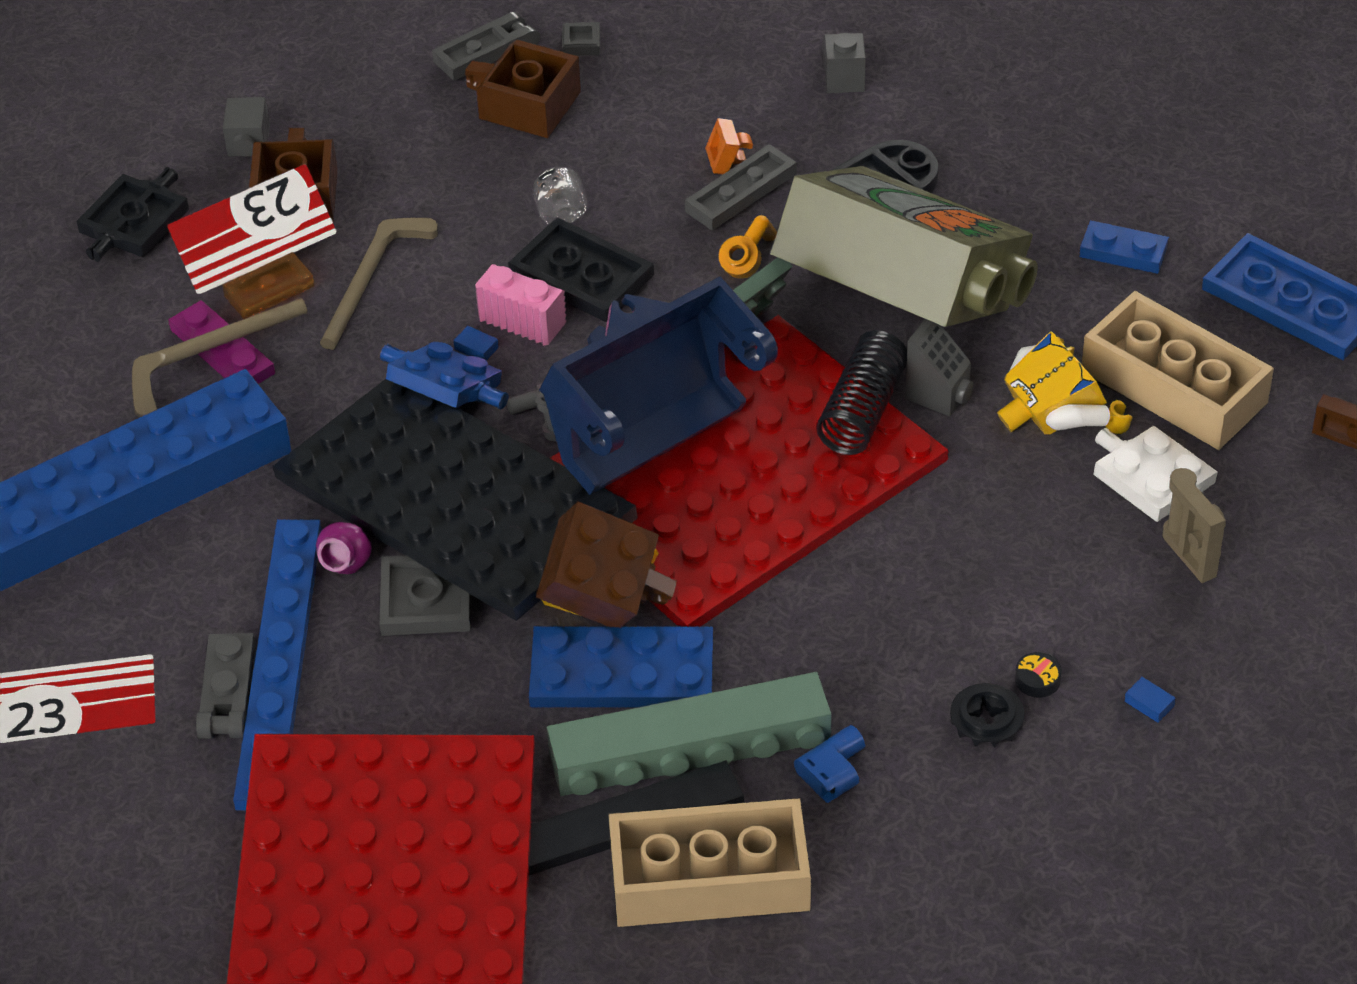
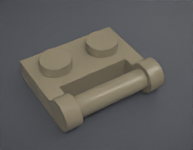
[1162,468,1226,583]

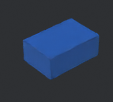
[453,325,499,361]
[1125,677,1176,723]

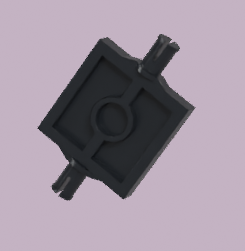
[76,167,189,262]

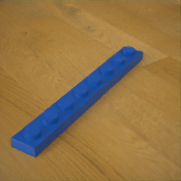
[233,520,322,810]

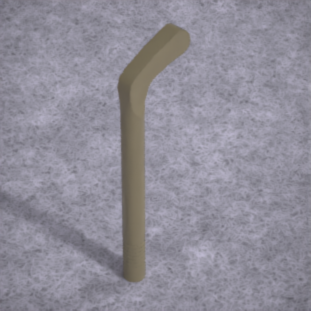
[320,218,438,350]
[132,298,307,417]

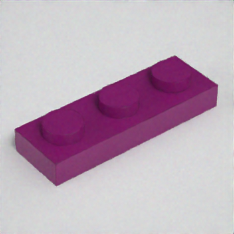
[168,300,275,384]

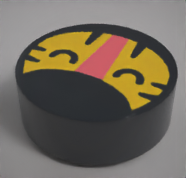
[1015,652,1062,698]

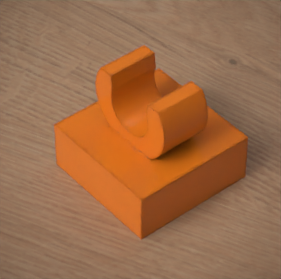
[705,118,753,174]

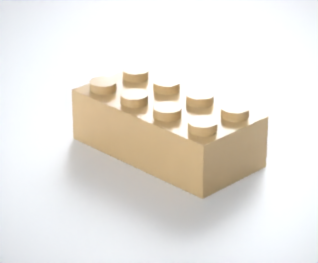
[1082,291,1274,450]
[609,798,811,927]

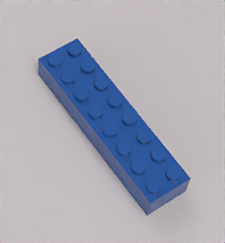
[0,369,291,591]

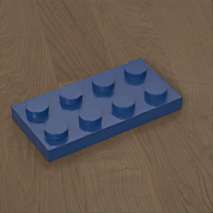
[1202,233,1357,360]
[529,626,713,707]

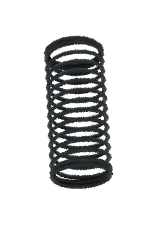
[816,330,907,455]

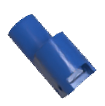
[794,725,865,803]

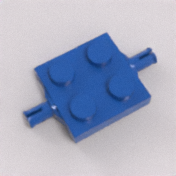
[380,342,509,410]

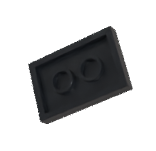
[508,217,654,322]

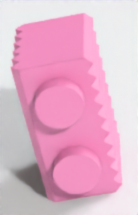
[475,264,567,346]

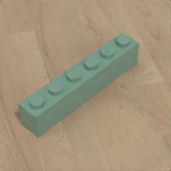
[547,672,831,796]

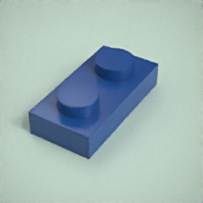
[1079,220,1169,274]

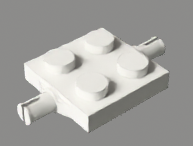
[1093,426,1218,522]

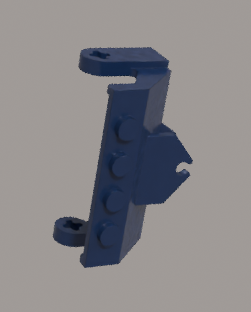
[539,276,778,495]

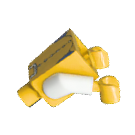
[997,331,1133,434]

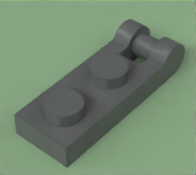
[432,12,540,81]
[196,633,255,739]

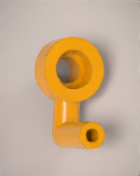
[719,215,777,278]

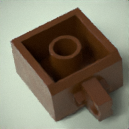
[465,40,581,138]
[249,128,338,222]
[536,501,677,628]

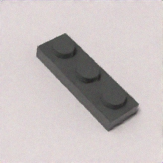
[685,144,797,231]

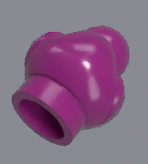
[316,522,372,574]

